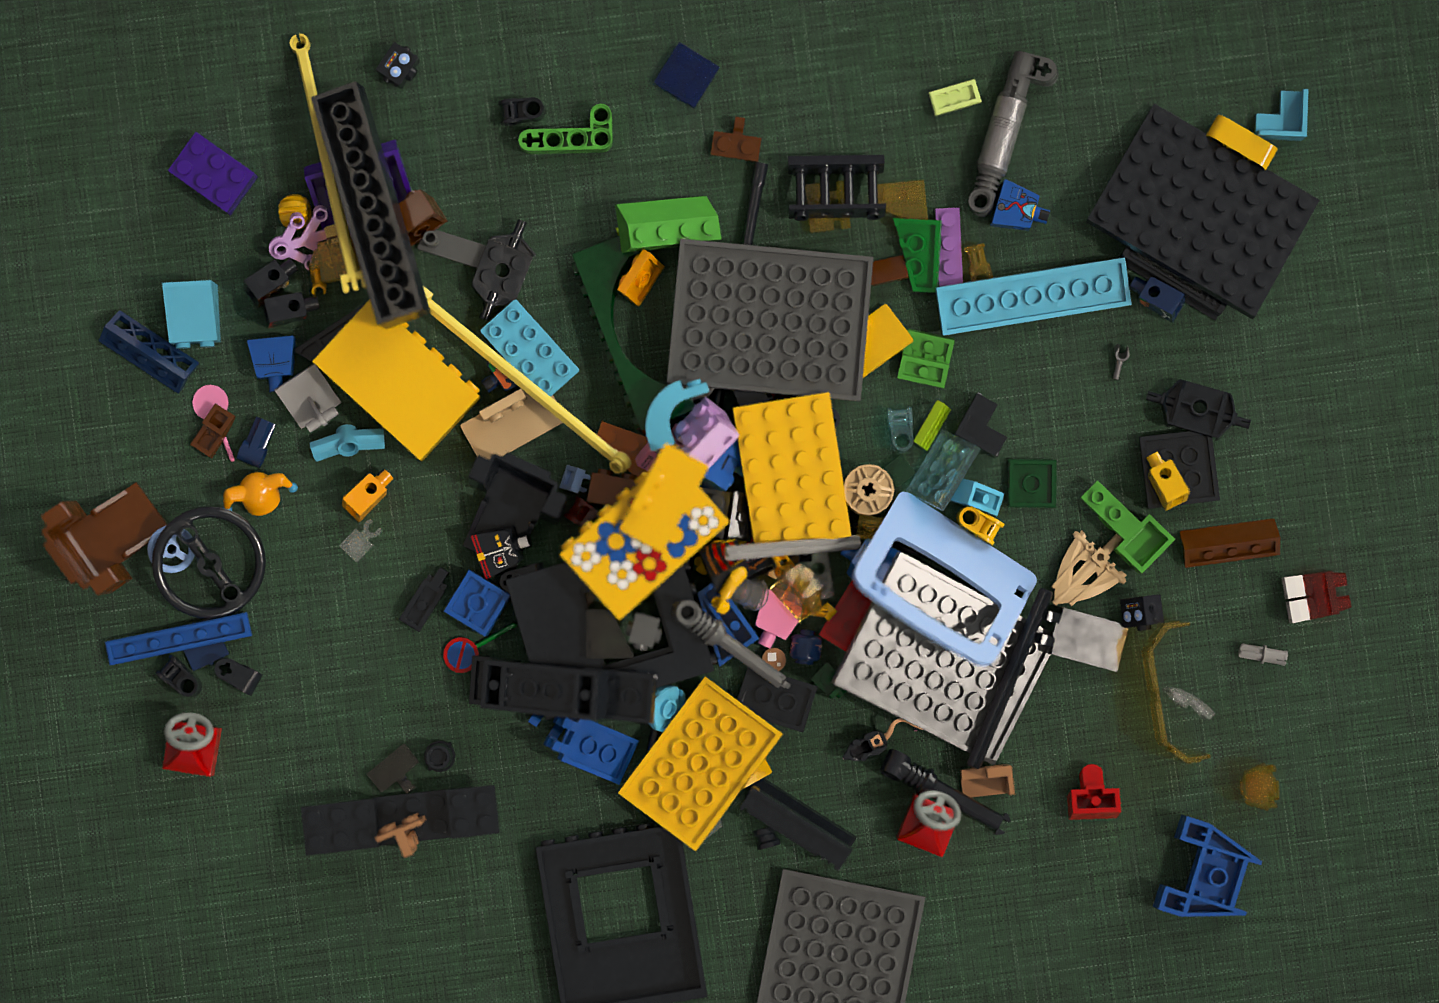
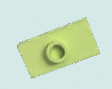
[928,79,982,116]

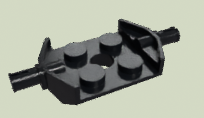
[470,219,536,321]
[1146,379,1251,441]

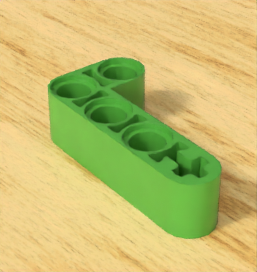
[518,104,613,154]

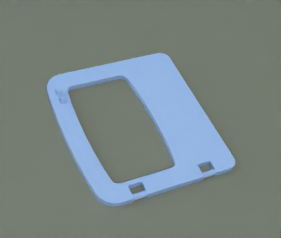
[853,492,1037,666]

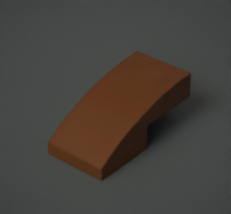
[190,403,236,459]

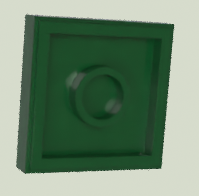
[1007,459,1057,508]

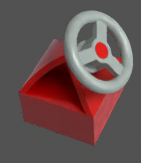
[162,713,222,777]
[896,790,961,857]

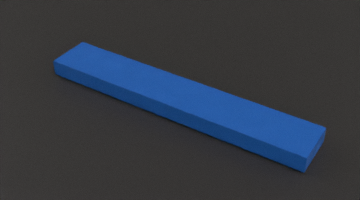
[105,612,252,665]

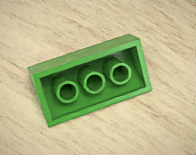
[615,196,721,253]

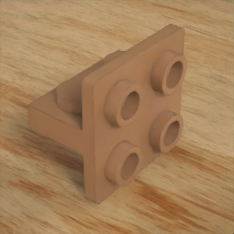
[375,813,426,858]

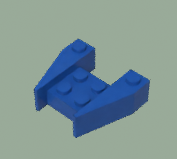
[1153,815,1262,917]

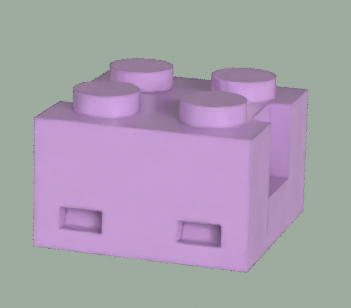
[673,397,740,470]

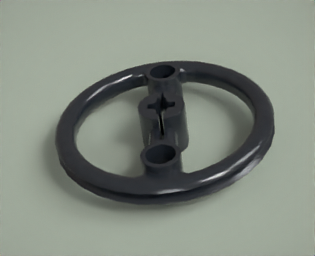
[152,506,266,619]

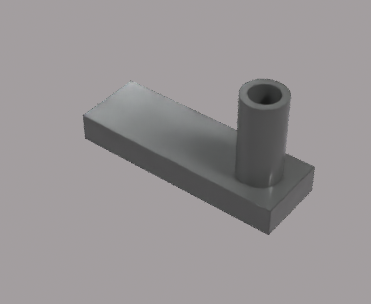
[418,230,486,268]

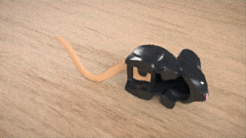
[842,718,923,762]

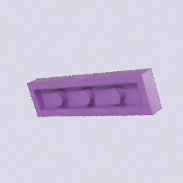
[935,208,963,287]

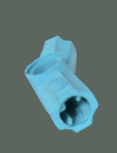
[310,424,385,462]

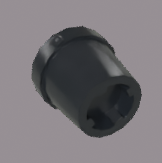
[424,741,456,772]

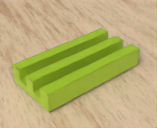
[914,400,951,451]

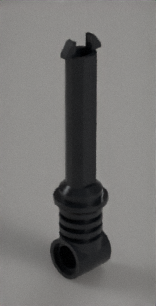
[879,749,1011,835]

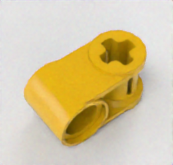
[956,507,1005,545]

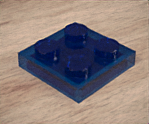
[654,42,720,109]

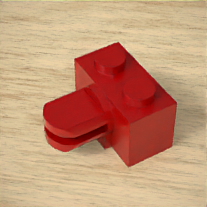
[1067,764,1121,820]

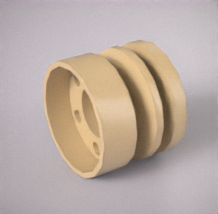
[843,464,894,517]

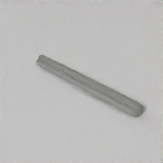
[724,535,861,560]

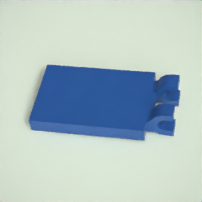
[543,717,639,785]

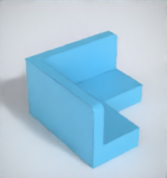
[1254,89,1308,141]

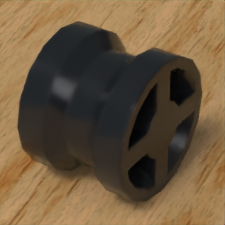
[753,826,781,850]

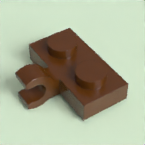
[711,117,762,162]

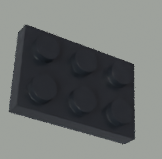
[737,668,818,732]

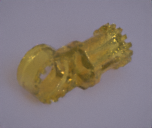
[964,243,993,281]

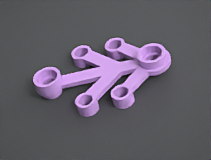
[269,205,351,271]

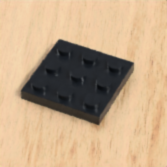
[1139,431,1220,509]

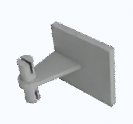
[274,364,341,433]

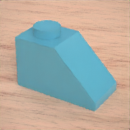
[947,476,1005,516]

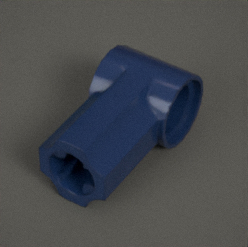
[237,417,276,468]

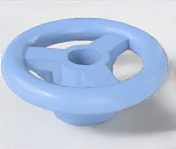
[147,526,195,573]

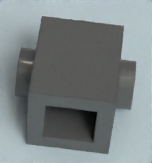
[625,612,662,650]

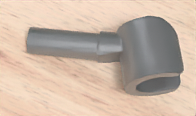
[1113,344,1130,379]

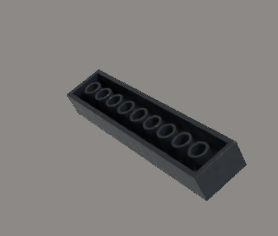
[311,81,431,329]

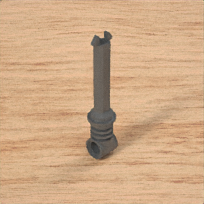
[671,600,791,689]

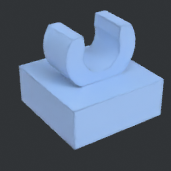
[559,465,591,493]

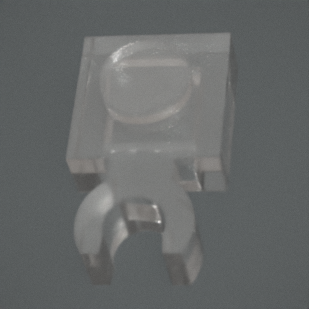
[339,519,382,563]

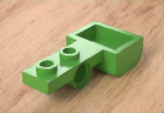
[1080,480,1175,574]

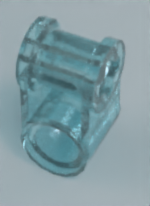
[887,406,913,454]

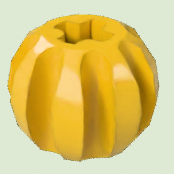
[278,194,312,230]

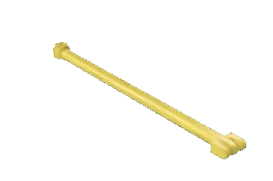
[290,34,366,293]
[423,286,631,474]

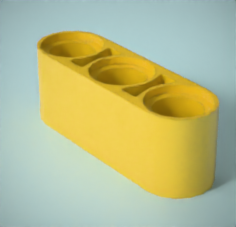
[1206,115,1278,171]

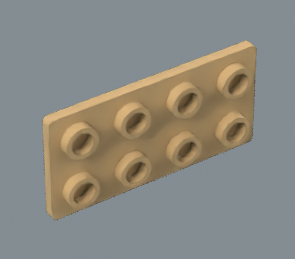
[461,389,563,459]

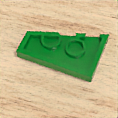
[893,218,942,293]

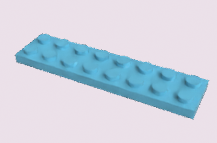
[935,257,1132,336]

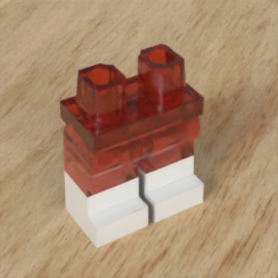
[1282,571,1351,623]

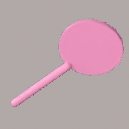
[192,385,235,462]

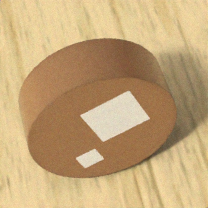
[762,648,786,671]

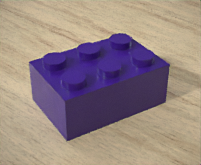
[168,132,258,216]

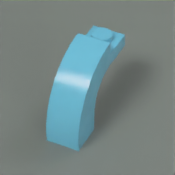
[646,379,709,451]

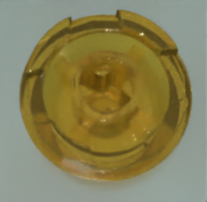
[1240,763,1280,811]

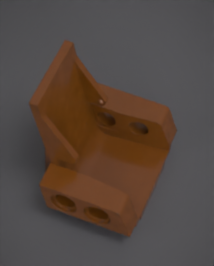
[41,482,167,595]

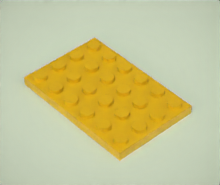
[733,392,851,544]
[618,677,783,851]

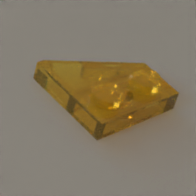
[877,180,928,220]

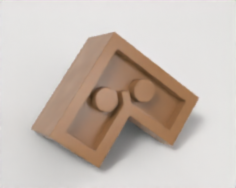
[960,764,1015,798]

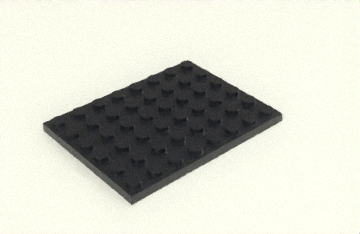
[1086,103,1320,320]

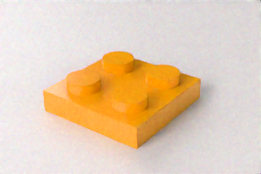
[617,249,665,307]

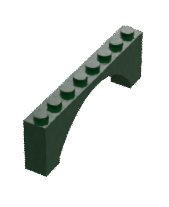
[571,236,695,434]

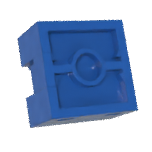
[699,440,741,491]
[444,570,511,637]

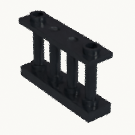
[788,155,886,221]

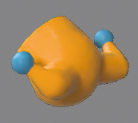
[223,472,298,516]

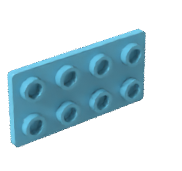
[481,300,579,397]

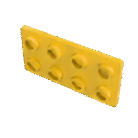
[863,304,913,378]
[620,443,708,552]

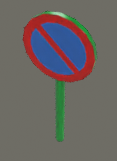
[443,623,517,673]

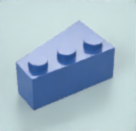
[697,583,759,666]

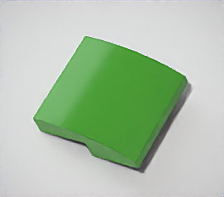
[897,328,955,388]

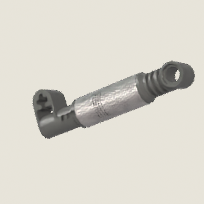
[968,51,1059,217]

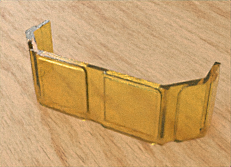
[1142,621,1211,764]

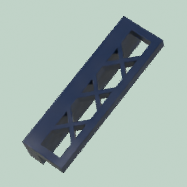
[99,310,199,394]

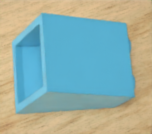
[162,280,221,349]

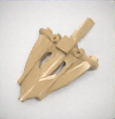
[1051,530,1127,607]

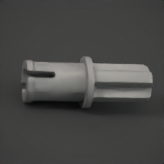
[1238,644,1288,666]

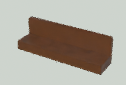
[1180,519,1280,568]

